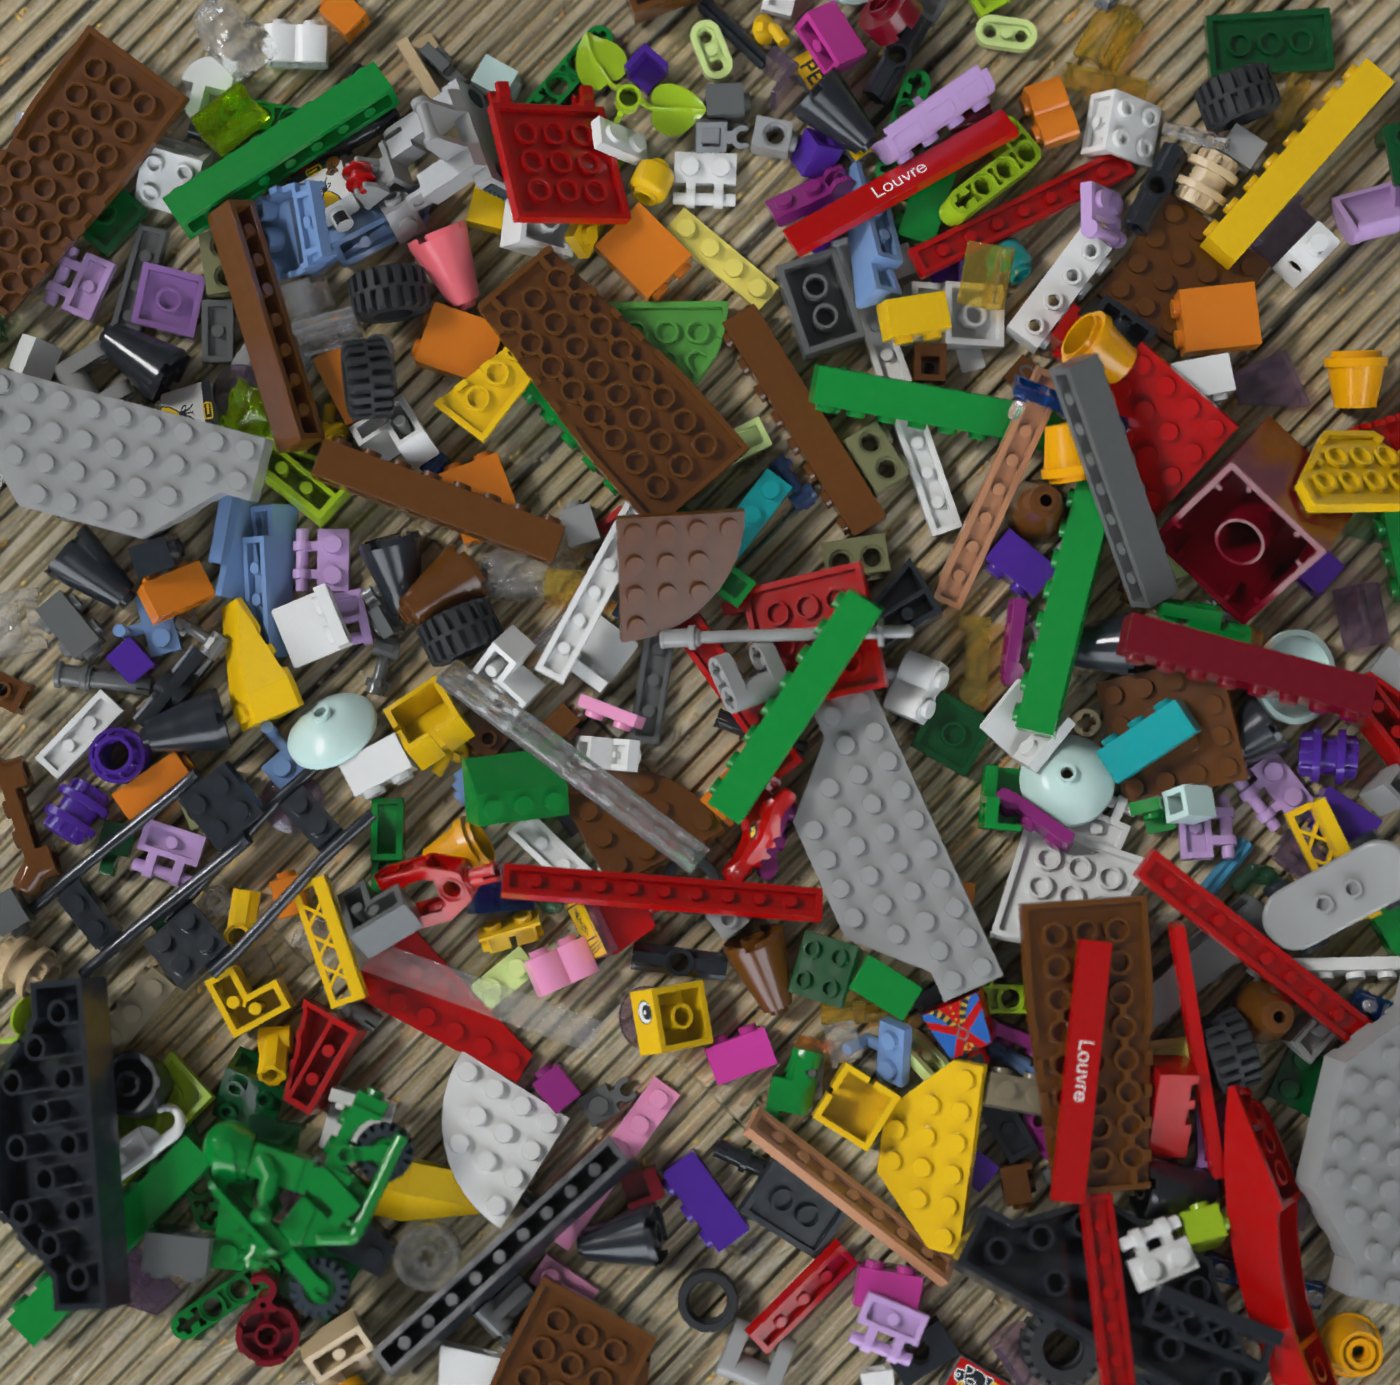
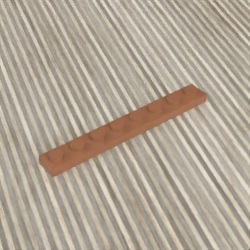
[932,365,1058,610]
[742,1106,954,1288]

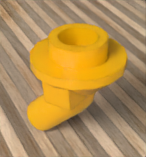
[752,14,790,48]
[320,404,349,443]
[431,742,469,777]

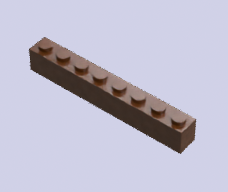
[207,199,325,453]
[722,303,887,538]
[311,437,566,567]

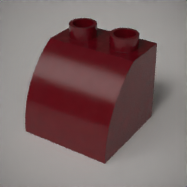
[1158,415,1355,625]

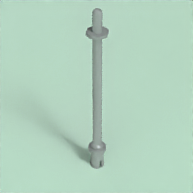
[659,618,915,650]

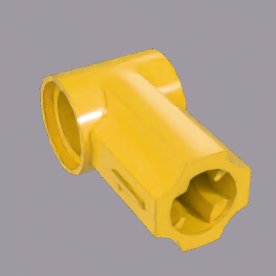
[223,888,262,949]
[257,1025,294,1086]

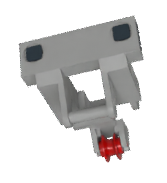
[341,78,508,211]

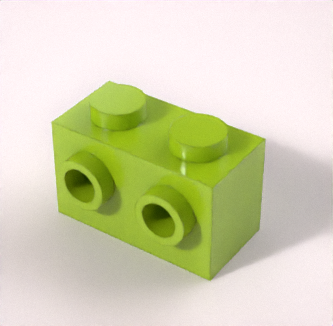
[1176,1201,1230,1252]

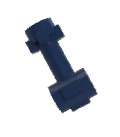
[768,454,819,512]

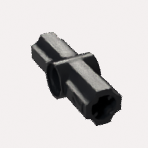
[862,14,932,106]
[1122,142,1188,236]
[133,644,215,728]
[631,942,728,981]

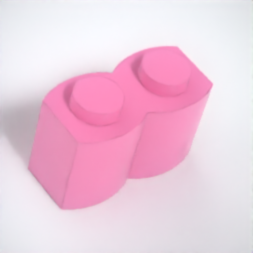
[523,933,600,998]

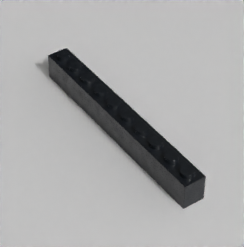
[372,1136,639,1377]

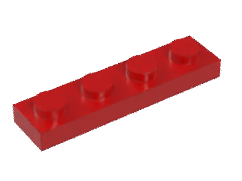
[744,1239,858,1354]

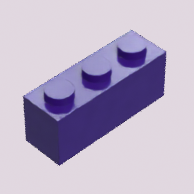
[661,1148,750,1252]

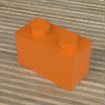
[137,560,215,626]

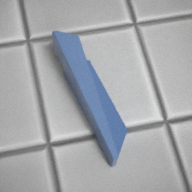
[846,160,903,309]
[311,183,432,277]
[208,495,259,602]
[242,504,298,657]

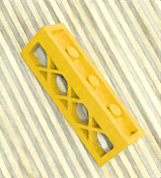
[1284,797,1382,923]
[294,875,369,1009]

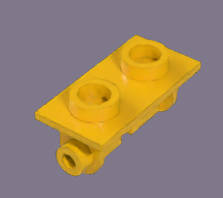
[477,909,545,954]

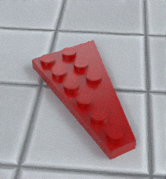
[361,931,533,1083]

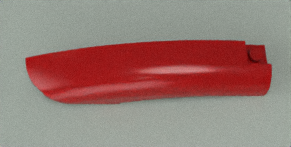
[1224,1084,1339,1385]

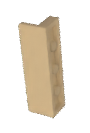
[396,33,462,141]

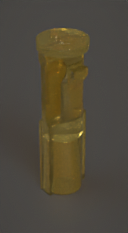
[1061,62,1149,100]
[821,1001,909,1026]

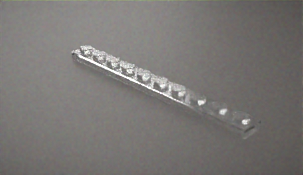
[436,659,710,874]
[291,916,602,1053]

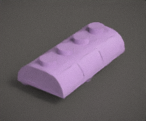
[871,64,996,166]
[1331,180,1400,245]

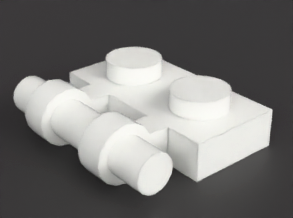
[673,152,737,209]
[1066,795,1134,850]
[1118,1215,1199,1293]

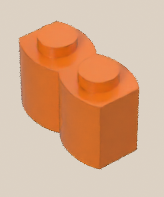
[1019,76,1080,151]

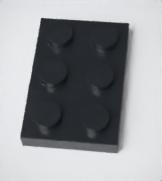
[737,1157,847,1259]

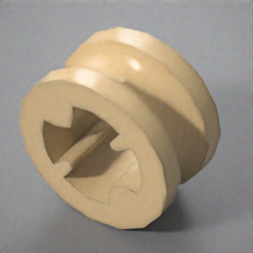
[1071,709,1101,737]

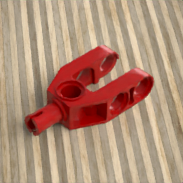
[374,852,502,929]

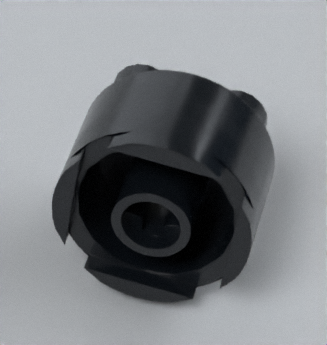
[113,1052,174,1120]

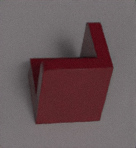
[620,1163,666,1210]

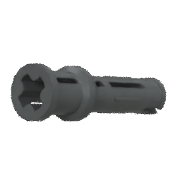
[53,660,154,696]

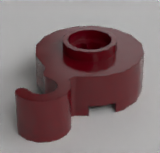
[859,0,923,46]
[235,1267,302,1367]

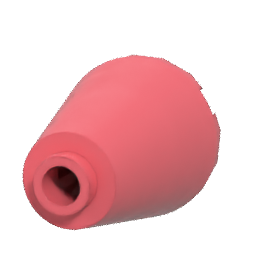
[407,220,480,311]

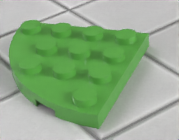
[607,301,728,386]

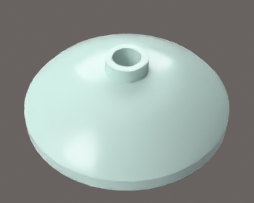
[1258,629,1335,724]
[287,693,377,770]
[1019,734,1115,827]

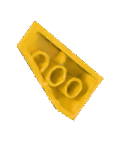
[221,597,304,732]
[374,1157,481,1221]

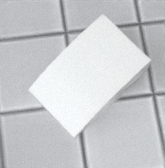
[903,281,1005,350]

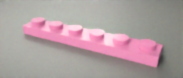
[554,1076,680,1251]

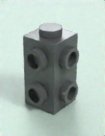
[35,590,106,661]

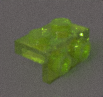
[191,82,271,157]
[218,378,271,438]

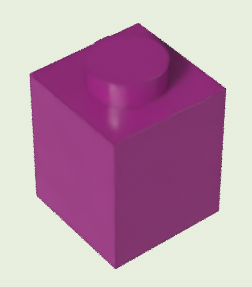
[532,1062,582,1114]

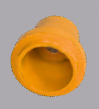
[1061,311,1137,384]
[1323,350,1388,408]
[1041,422,1087,485]
[423,816,496,868]
[1318,1311,1383,1378]

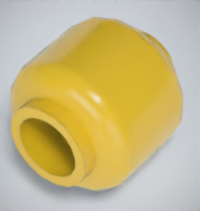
[629,158,675,206]

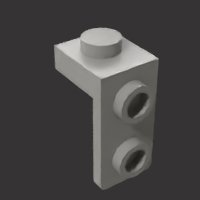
[377,183,427,245]

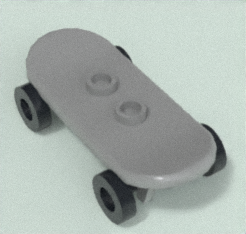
[1262,828,1400,956]

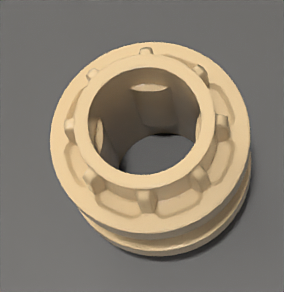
[1175,147,1239,215]
[0,936,62,998]

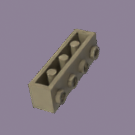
[110,965,180,1056]
[982,1067,1042,1117]

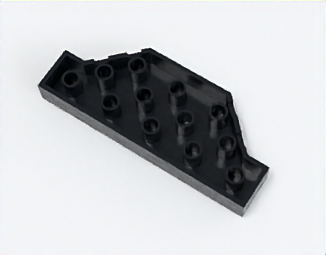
[0,975,132,1312]
[947,1203,1271,1385]

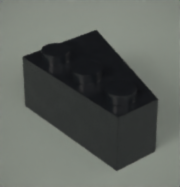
[874,558,943,653]
[320,1216,400,1278]

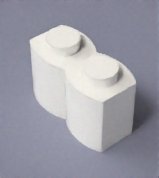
[263,19,329,70]
[883,650,949,725]

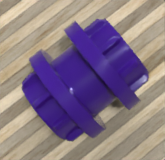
[89,727,151,784]
[1298,727,1359,785]
[44,777,110,846]

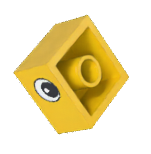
[630,979,714,1056]

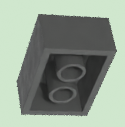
[775,247,865,362]

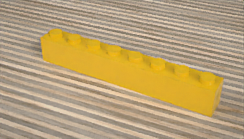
[1200,58,1395,270]

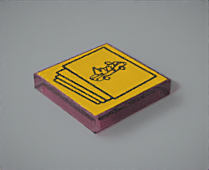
[564,903,618,960]

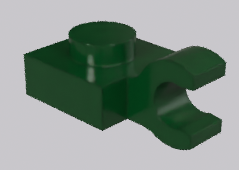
[97,819,137,877]

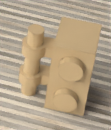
[299,1307,378,1385]

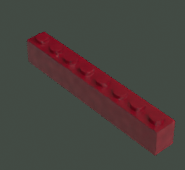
[1116,612,1378,722]

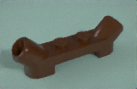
[0,755,62,896]

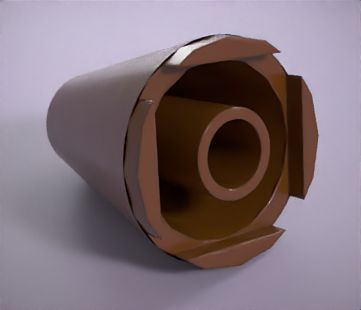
[1005,479,1068,541]
[398,544,488,626]
[723,923,792,1016]
[1231,981,1294,1044]

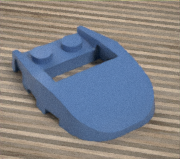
[254,180,338,280]

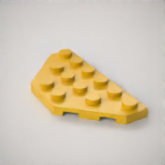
[1294,430,1400,513]
[877,1058,988,1255]

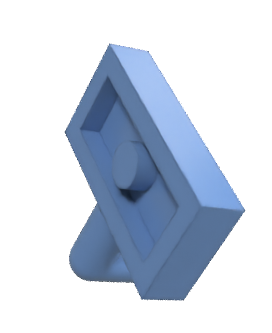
[113,596,184,658]
[260,721,304,790]
[842,1016,913,1088]

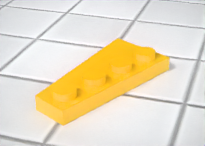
[432,346,532,444]

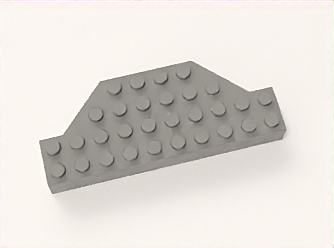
[0,368,274,540]
[793,690,1004,1002]
[1295,977,1400,1305]

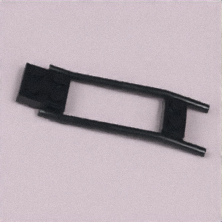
[28,760,268,978]
[143,768,377,991]

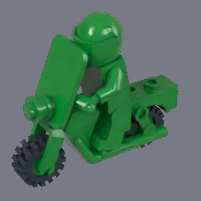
[203,1086,415,1319]

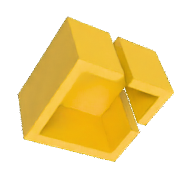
[383,675,476,771]
[811,1060,901,1152]

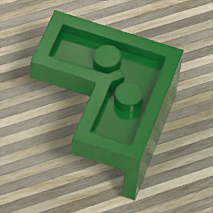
[977,765,1023,832]
[849,949,922,1021]

